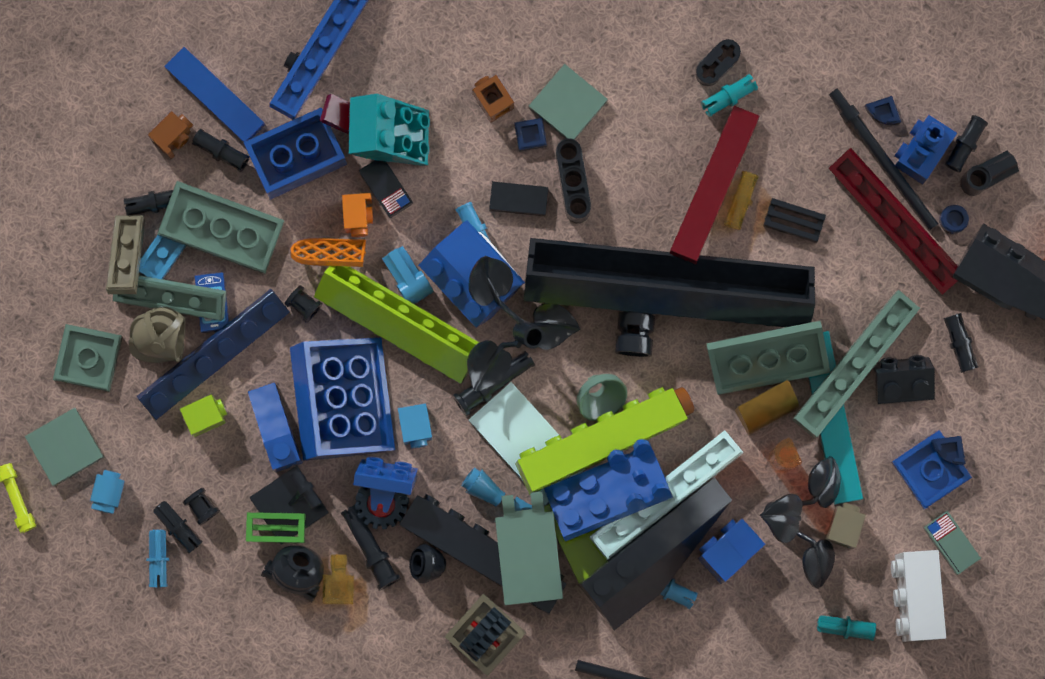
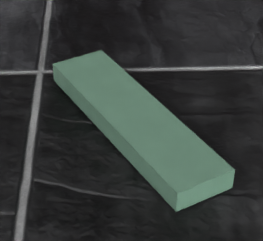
[113,275,226,321]

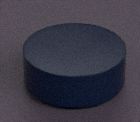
[939,205,969,234]

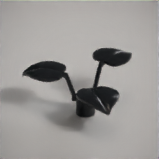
[467,256,580,391]
[760,456,841,589]

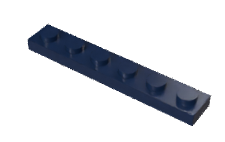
[137,289,290,420]

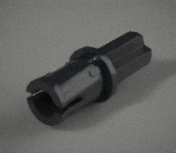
[153,501,203,554]

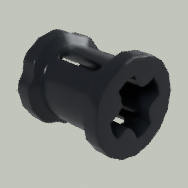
[284,285,323,323]
[182,487,220,526]

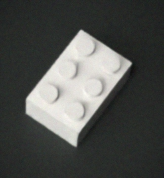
[891,550,946,642]

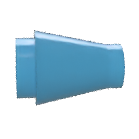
[461,467,506,507]

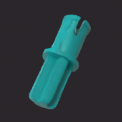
[817,615,876,641]

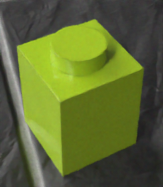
[180,394,228,437]

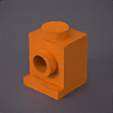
[342,193,373,237]

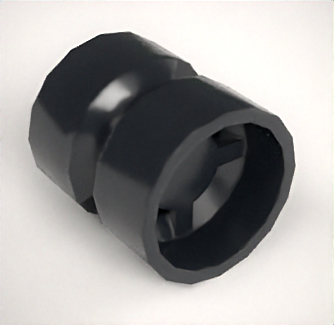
[615,311,655,357]

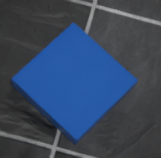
[891,430,972,510]

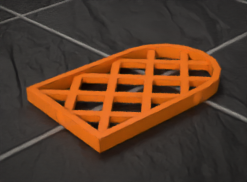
[290,238,366,267]

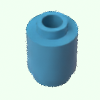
[90,470,125,514]

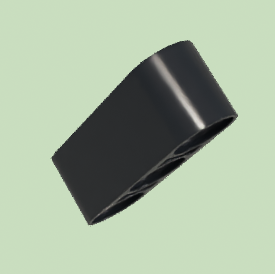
[556,138,591,223]

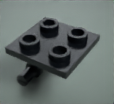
[249,465,329,545]

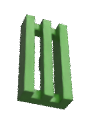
[246,512,306,543]

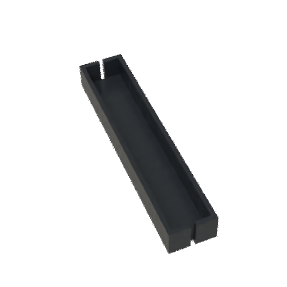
[524,238,815,327]

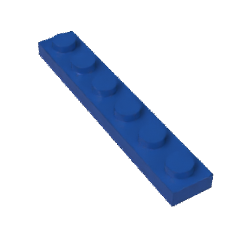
[269,0,369,120]

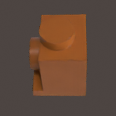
[472,75,514,123]
[148,111,194,159]

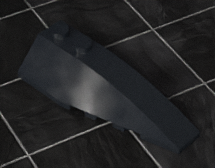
[952,223,1045,320]
[578,477,732,631]

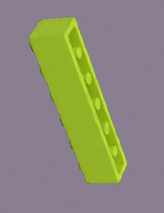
[314,266,479,384]
[515,387,688,495]

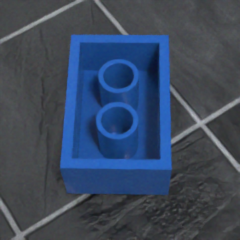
[243,107,347,200]

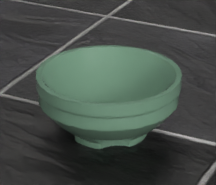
[576,374,627,421]

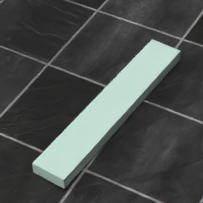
[590,430,743,560]

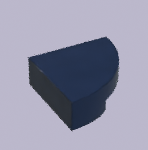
[864,96,901,125]
[931,436,966,465]

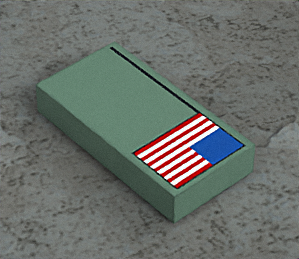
[923,511,981,575]

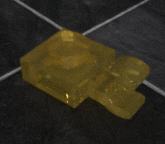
[322,554,354,604]

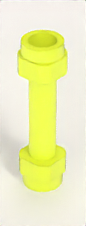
[0,463,36,533]

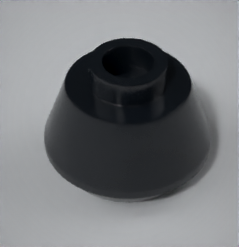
[409,544,446,584]

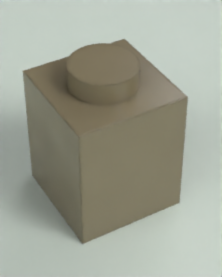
[825,503,866,549]

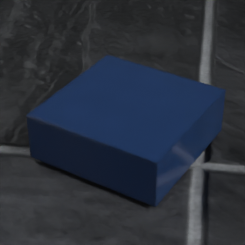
[514,118,547,152]

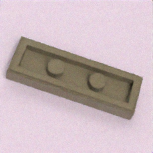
[106,215,145,294]

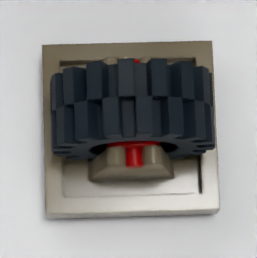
[445,594,526,676]

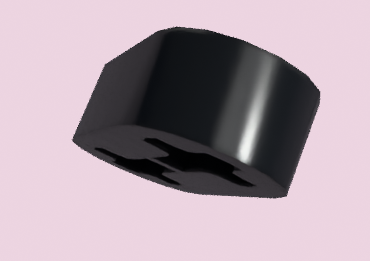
[695,39,741,86]

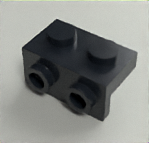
[873,355,935,404]

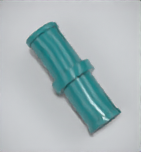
[701,74,758,117]

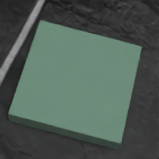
[528,64,608,140]
[53,324,123,392]
[25,408,105,487]

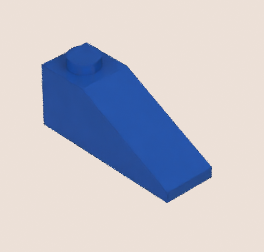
[248,382,303,472]

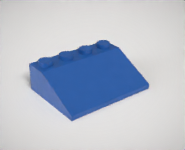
[290,337,395,461]

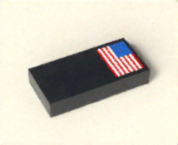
[359,160,413,219]

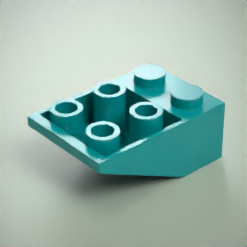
[349,93,430,166]

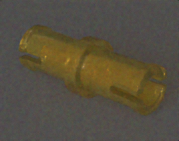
[724,171,759,230]

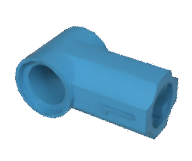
[382,246,434,304]

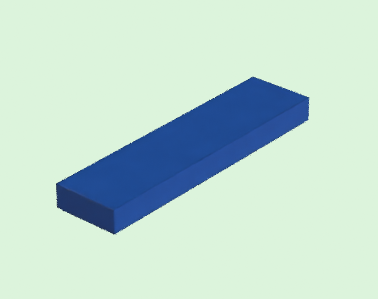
[164,47,265,142]

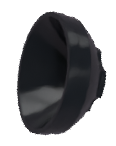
[271,545,324,594]

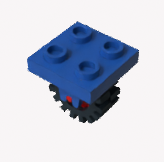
[353,457,418,530]

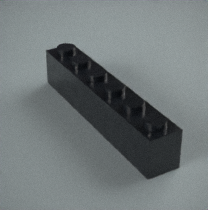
[399,494,567,615]

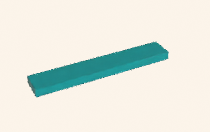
[808,331,863,505]

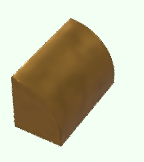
[735,380,799,436]

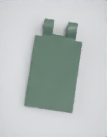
[495,492,563,605]

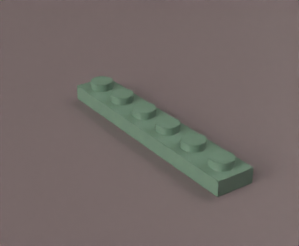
[793,290,920,438]

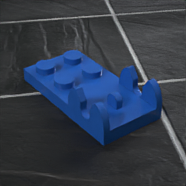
[544,439,673,542]

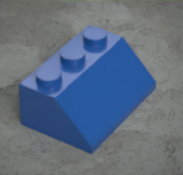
[418,220,525,328]

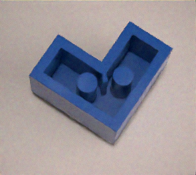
[697,519,766,584]

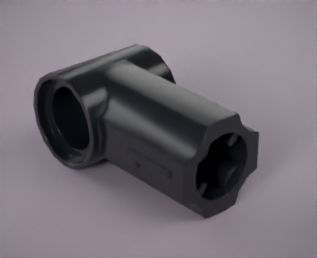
[960,150,1019,196]

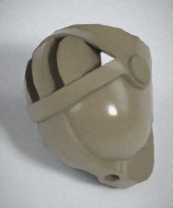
[129,307,186,363]

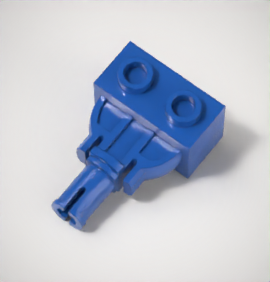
[894,115,957,185]

